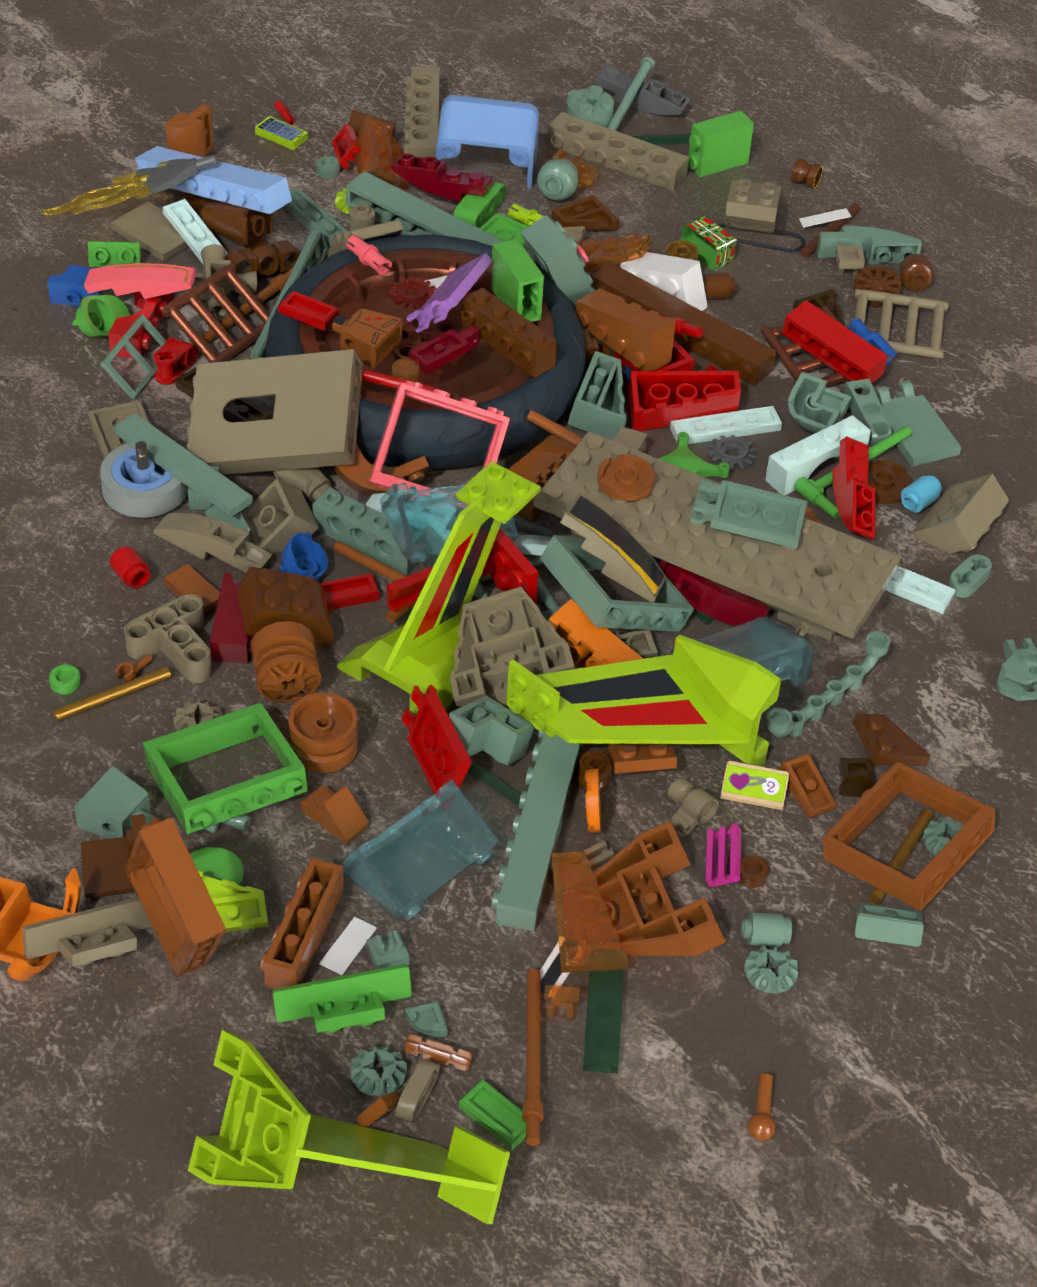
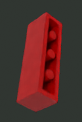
[783,300,888,389]

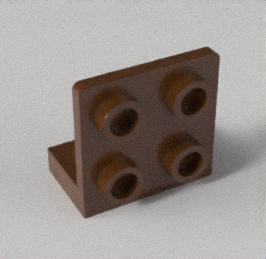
[81,814,146,898]

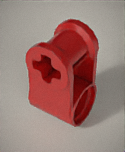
[153,337,198,385]

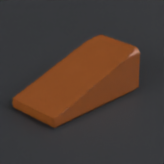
[778,753,838,819]

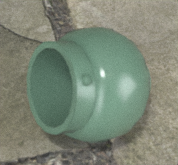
[537,159,579,201]

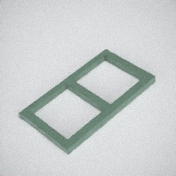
[100,314,166,400]

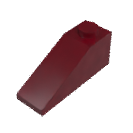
[210,572,254,664]

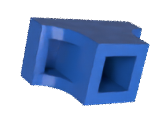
[47,265,103,307]

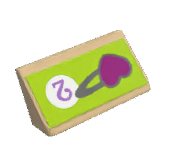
[720,761,789,810]

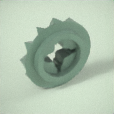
[923,816,964,856]
[744,945,799,993]
[350,1043,407,1096]

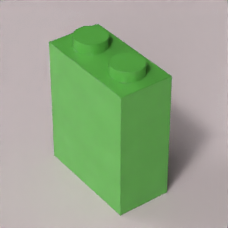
[688,111,754,178]
[491,239,544,322]

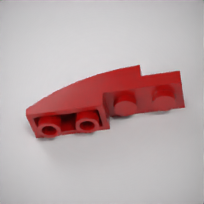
[832,436,875,540]

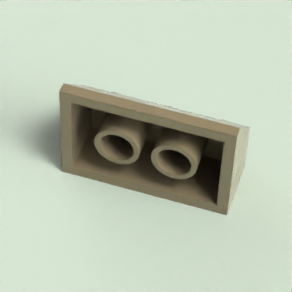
[912,473,1009,554]

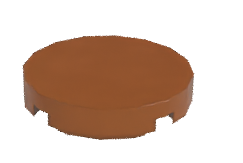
[597,454,656,501]

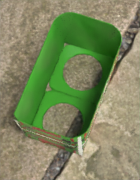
[681,216,737,271]

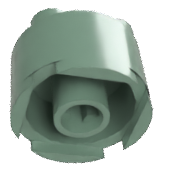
[566,85,614,128]

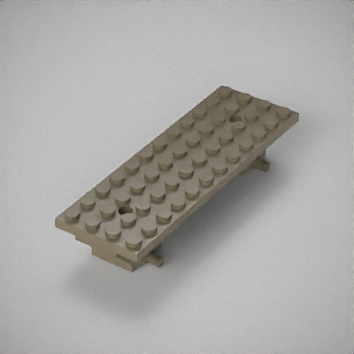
[534,431,902,645]

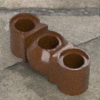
[225,240,301,277]

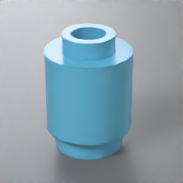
[901,475,942,513]

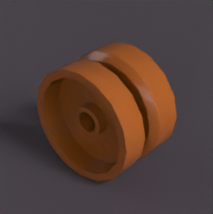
[288,692,358,773]

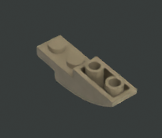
[153,513,272,573]

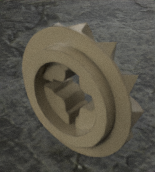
[173,698,223,731]

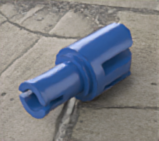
[847,318,898,368]

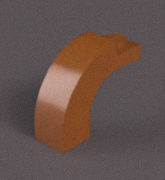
[332,443,429,497]

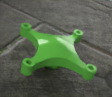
[659,432,730,478]

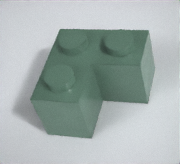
[449,695,535,766]

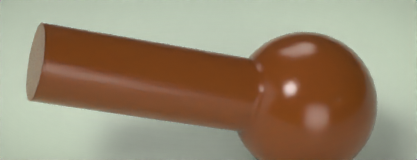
[747,1074,776,1141]

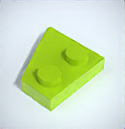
[198,871,268,933]

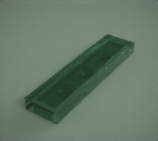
[583,949,624,1074]

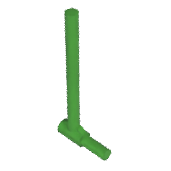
[794,426,912,519]

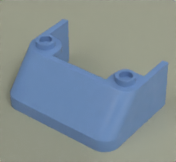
[436,95,539,189]

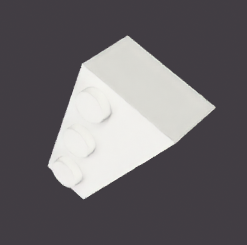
[620,251,708,311]

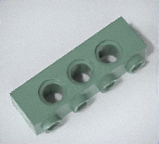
[312,488,424,575]

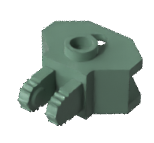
[996,638,1037,701]

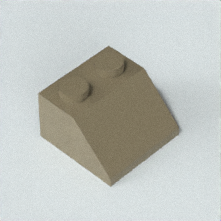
[242,478,319,554]

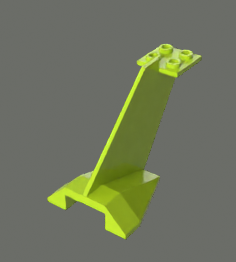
[188,1030,510,1224]

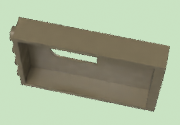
[187,349,363,475]

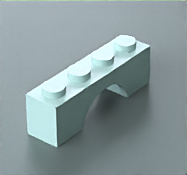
[765,415,871,495]

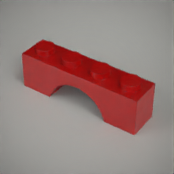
[108,291,176,359]

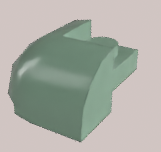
[788,372,851,433]

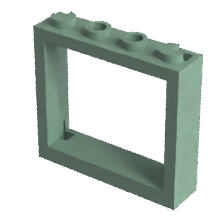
[540,535,694,632]

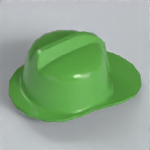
[72,295,130,338]

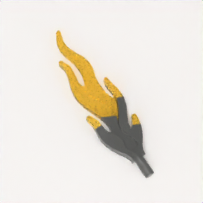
[41,154,218,216]

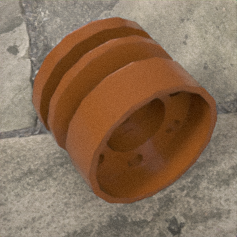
[251,621,321,703]

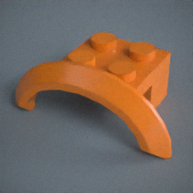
[0,868,81,981]

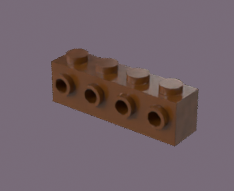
[461,287,557,378]

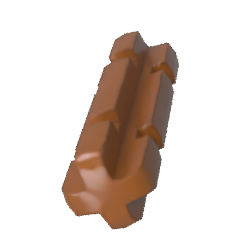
[405,1033,473,1071]

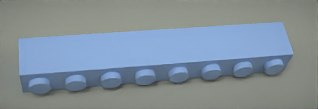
[135,146,292,214]

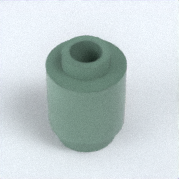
[741,912,792,947]

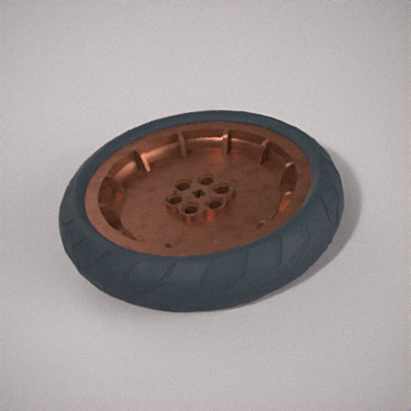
[266,235,586,469]

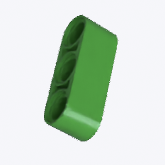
[453,181,507,228]

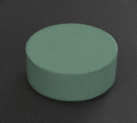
[316,156,341,178]

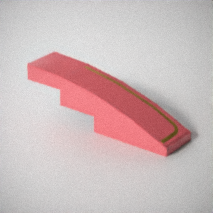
[84,263,197,299]

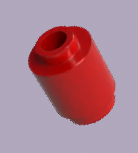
[110,546,150,588]

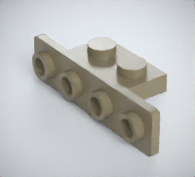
[23,897,152,967]

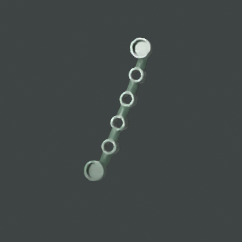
[766,631,890,738]

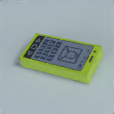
[255,116,308,150]

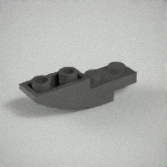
[595,64,691,115]

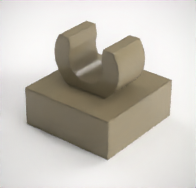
[835,245,865,274]

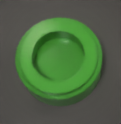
[49,665,81,694]

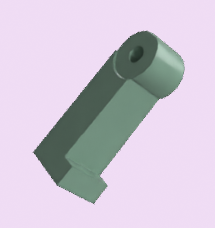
[844,379,892,447]

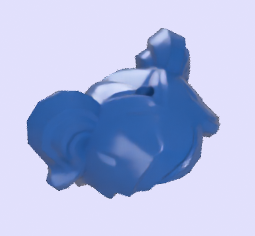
[279,532,328,581]

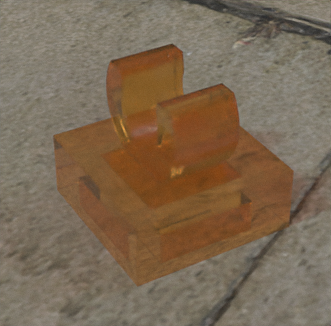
[544,985,580,1020]

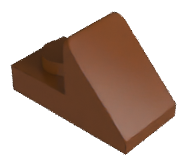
[301,785,369,845]

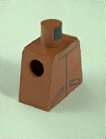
[332,309,402,369]

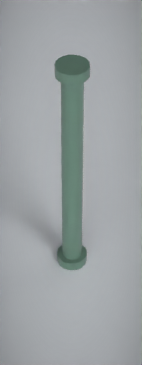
[607,57,655,131]

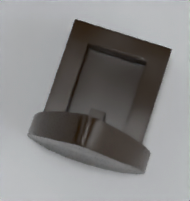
[839,758,876,797]

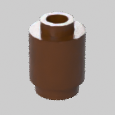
[702,272,735,300]

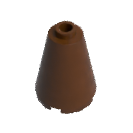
[201,202,274,250]

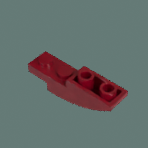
[391,153,493,202]
[659,560,769,633]

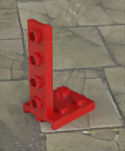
[386,528,538,612]

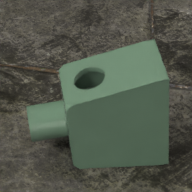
[74,766,157,838]

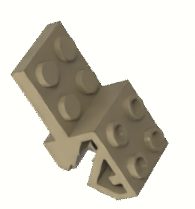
[725,179,781,233]

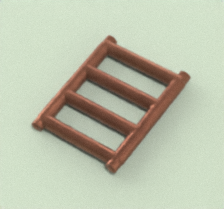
[162,263,270,363]
[760,307,848,387]

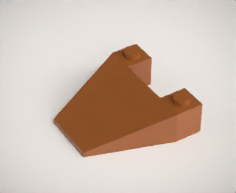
[562,821,726,956]

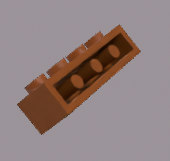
[260,858,344,989]

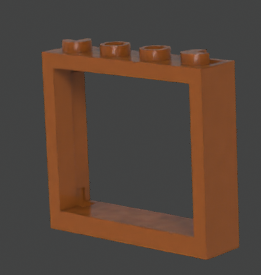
[822,761,995,911]
[125,817,227,978]

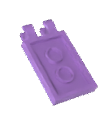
[407,253,493,333]

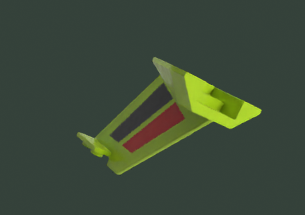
[337,461,541,714]
[506,635,781,766]

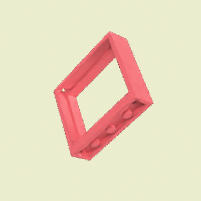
[368,380,510,512]

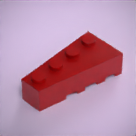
[628,371,741,432]

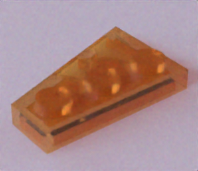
[581,234,652,271]

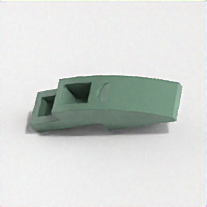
[816,226,922,264]

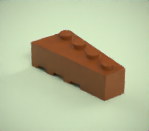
[575,288,676,371]
[508,434,576,522]

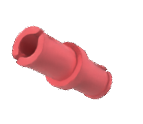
[346,235,392,275]

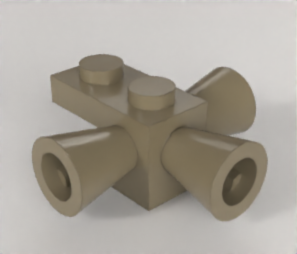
[176,244,257,320]

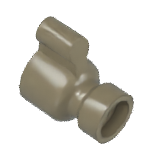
[668,777,719,835]

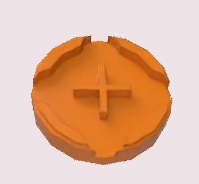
[585,769,601,833]

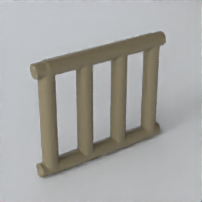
[853,289,949,359]

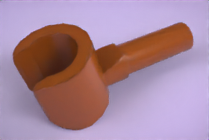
[116,654,153,682]

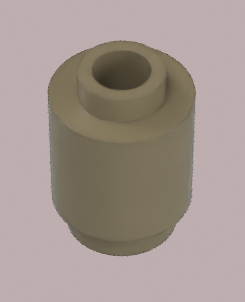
[350,204,375,230]

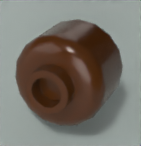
[899,254,934,292]

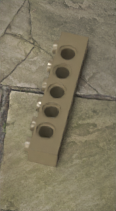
[404,66,439,158]
[547,112,689,191]

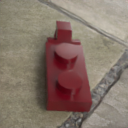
[408,325,480,374]

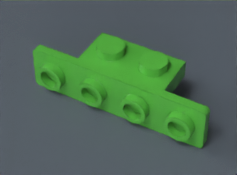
[272,964,412,1033]

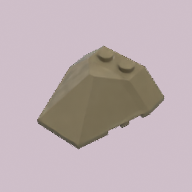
[450,587,575,710]

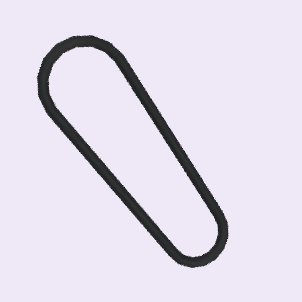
[718,223,805,252]

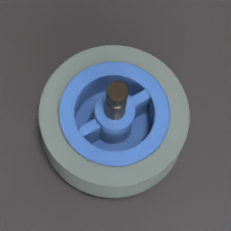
[100,441,188,518]

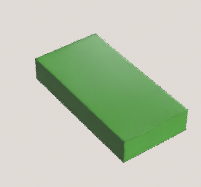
[459,1079,526,1151]

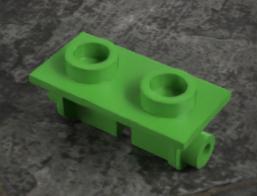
[88,241,142,267]

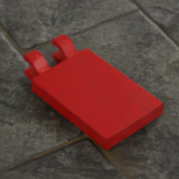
[401,685,472,807]

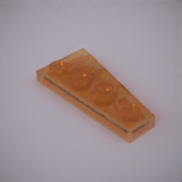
[551,851,629,973]

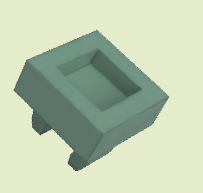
[366,930,410,969]

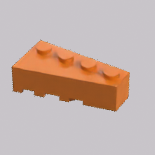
[549,599,643,669]

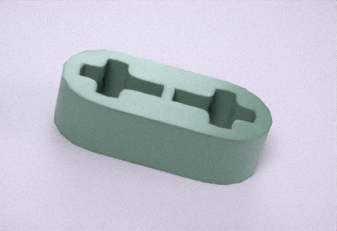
[948,554,992,598]

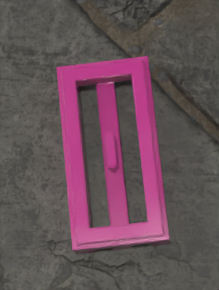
[705,823,741,888]

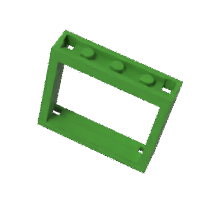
[143,703,308,834]

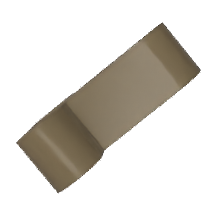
[124,594,212,683]

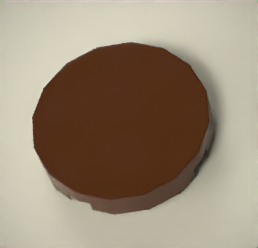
[868,459,912,504]

